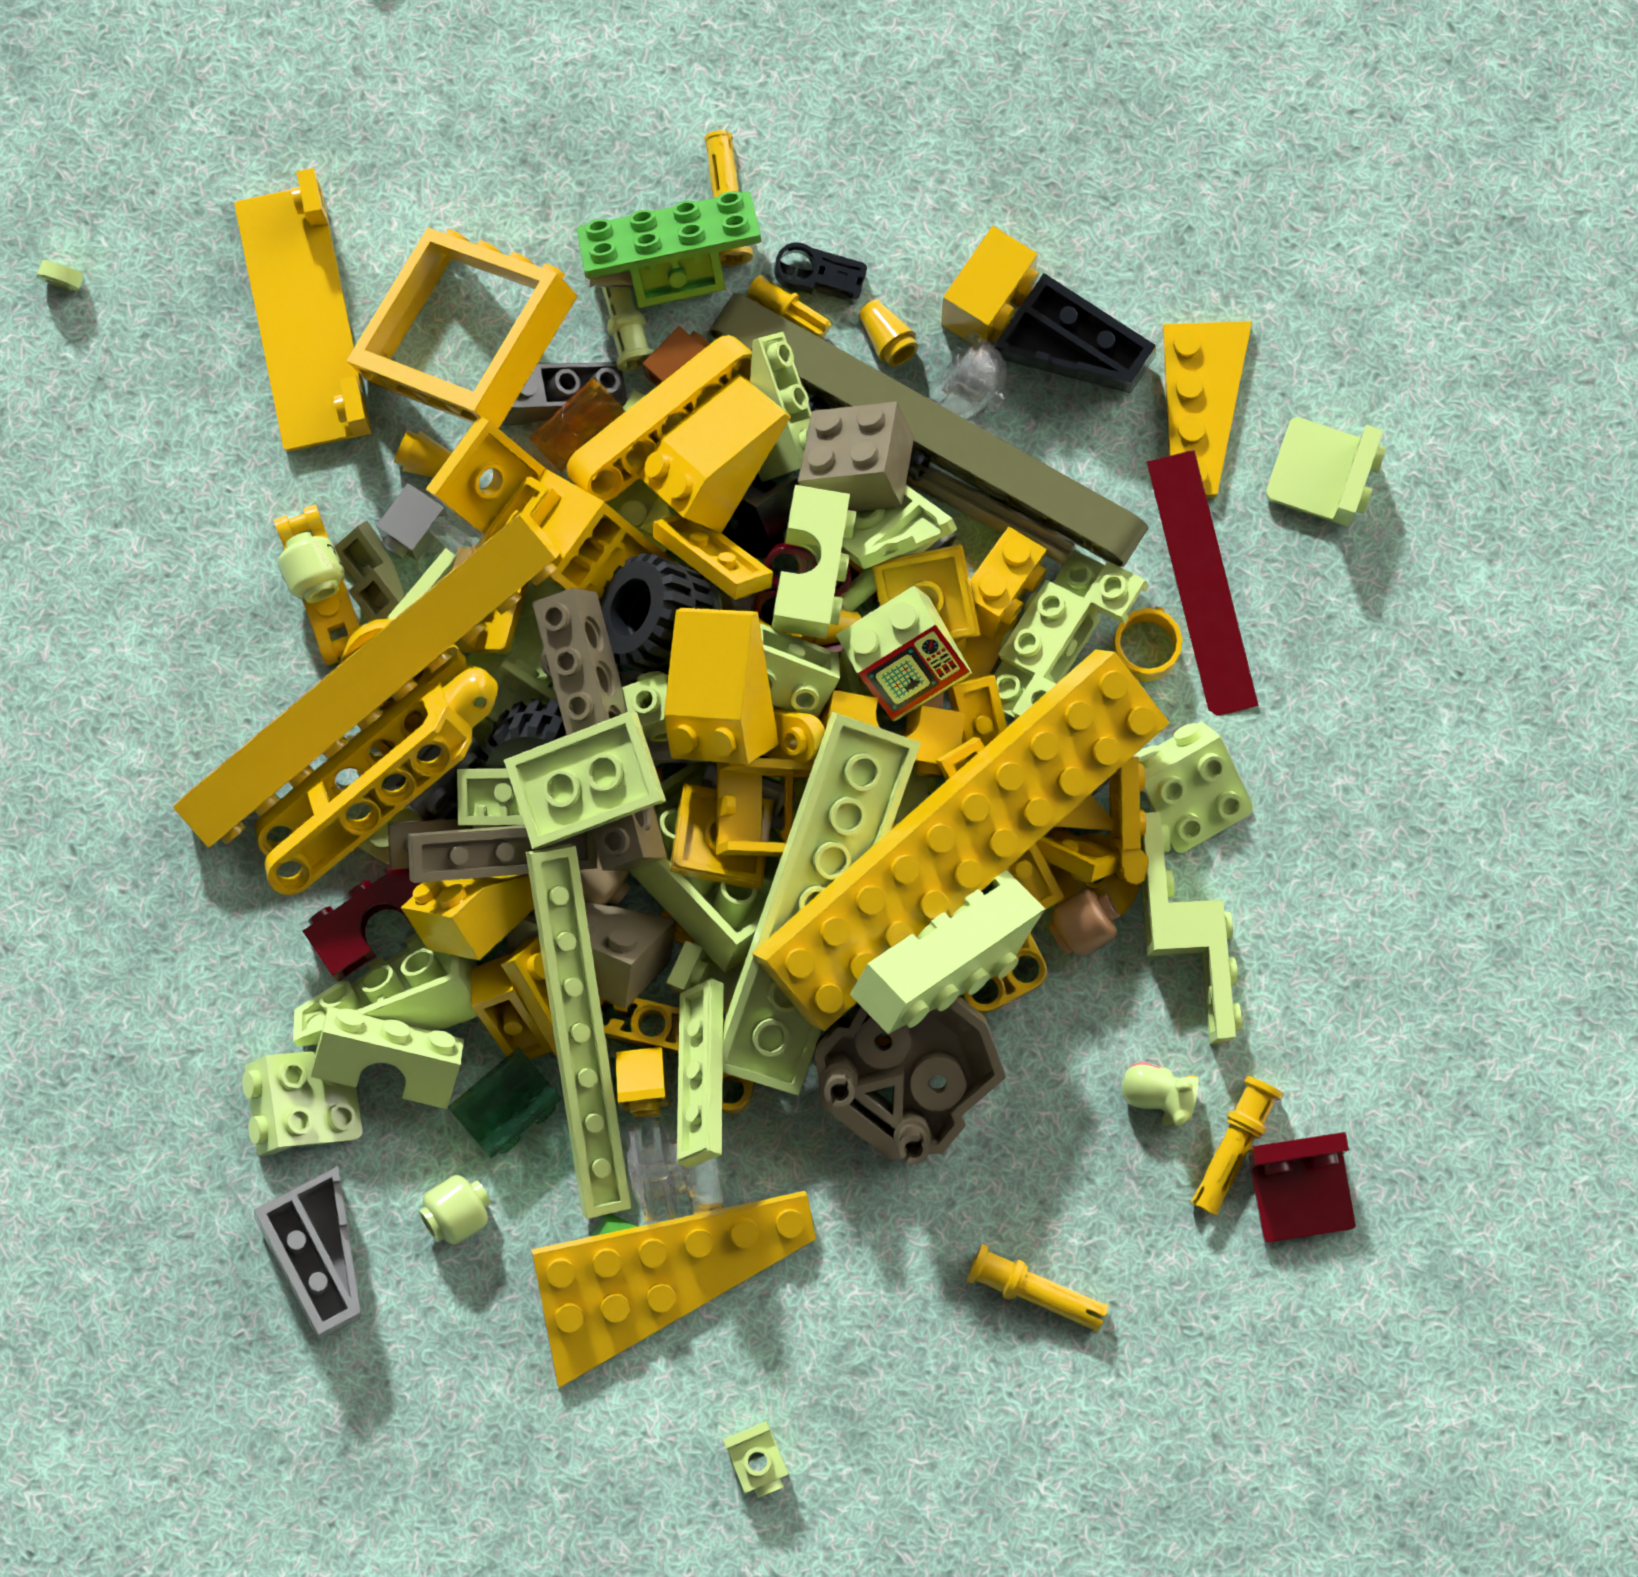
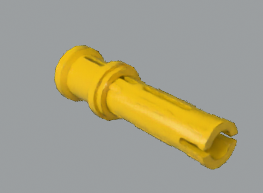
[704,130,753,266]
[1190,1075,1284,1216]
[966,1243,1109,1333]

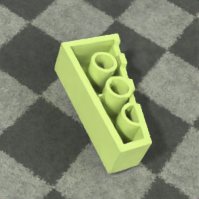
[850,870,1045,1034]

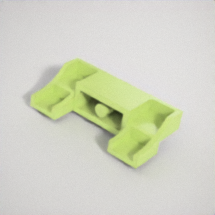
[994,550,1149,721]

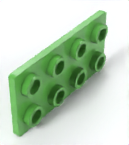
[577,191,762,308]

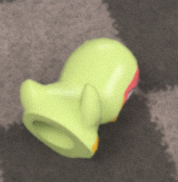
[1121,1062,1198,1126]

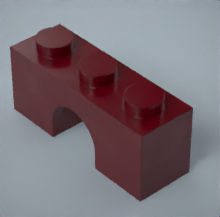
[302,865,423,982]

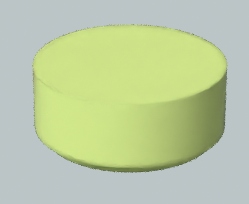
[37,260,84,292]

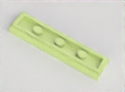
[677,978,724,1169]

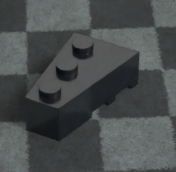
[994,273,1156,393]

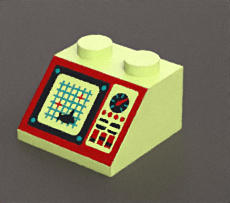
[836,586,972,722]

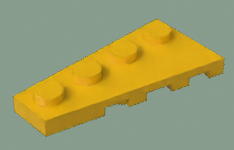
[1162,321,1252,499]

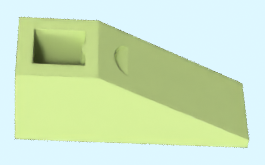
[750,332,811,482]

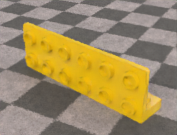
[234,168,372,452]

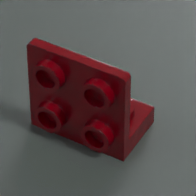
[1248,1132,1356,1243]

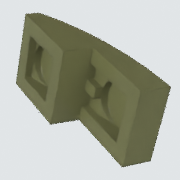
[334,521,405,621]

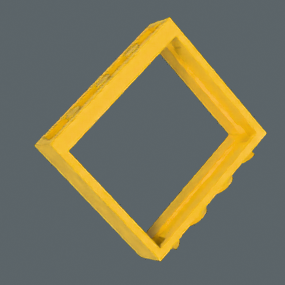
[346,227,578,429]

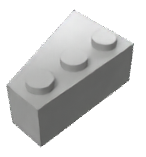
[254,1166,361,1341]

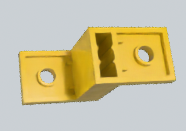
[426,415,678,599]

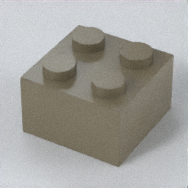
[798,401,914,512]

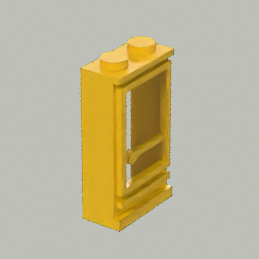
[716,758,895,857]

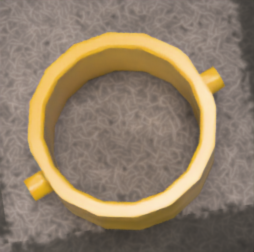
[1112,606,1183,682]

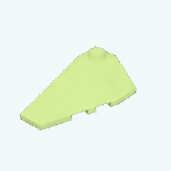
[293,933,478,1047]

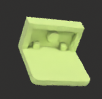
[1265,417,1387,527]
[1135,721,1253,853]
[242,1051,362,1156]

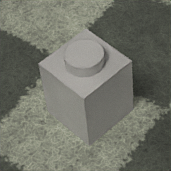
[376,483,449,561]

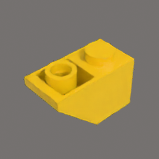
[616,1047,670,1118]

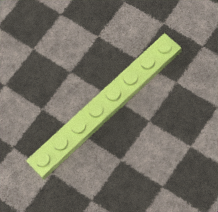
[526,844,631,1219]

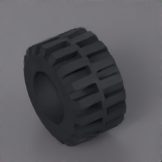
[599,553,714,675]
[477,698,567,769]

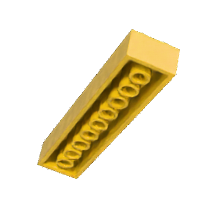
[751,649,1170,1031]

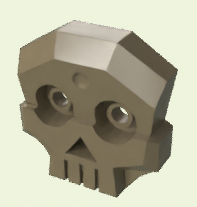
[814,996,1006,1164]

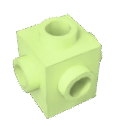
[622,671,668,742]

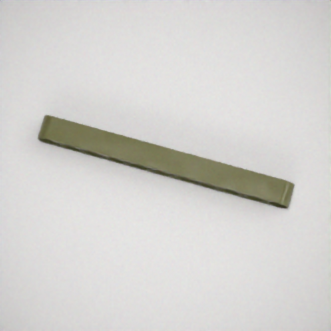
[709,293,1149,567]

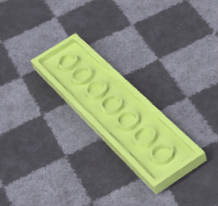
[723,712,921,1096]

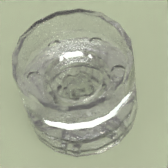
[627,1121,725,1223]

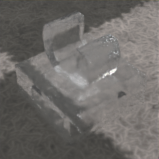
[427,513,483,556]

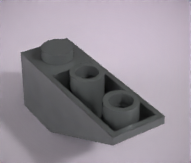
[501,362,628,426]

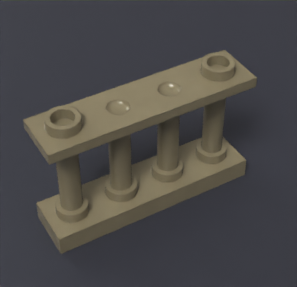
[388,818,597,883]

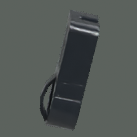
[774,242,867,305]

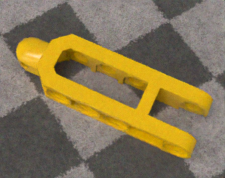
[255,667,498,895]

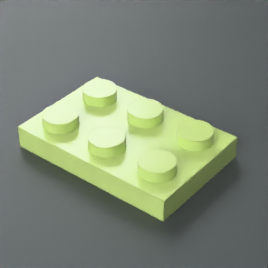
[504,711,666,849]

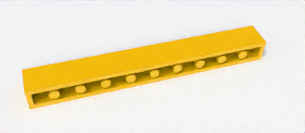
[172,509,560,848]

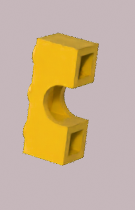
[818,690,965,778]

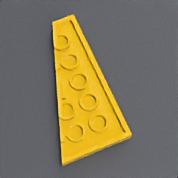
[531,1191,816,1388]

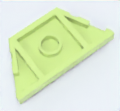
[841,485,957,569]

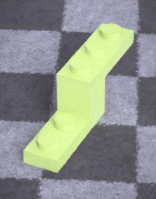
[1140,812,1242,1044]

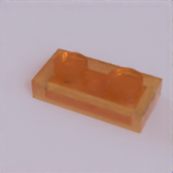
[529,377,626,472]

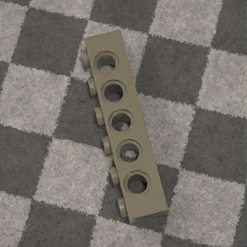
[532,588,667,871]

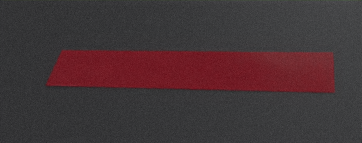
[1147,449,1259,716]

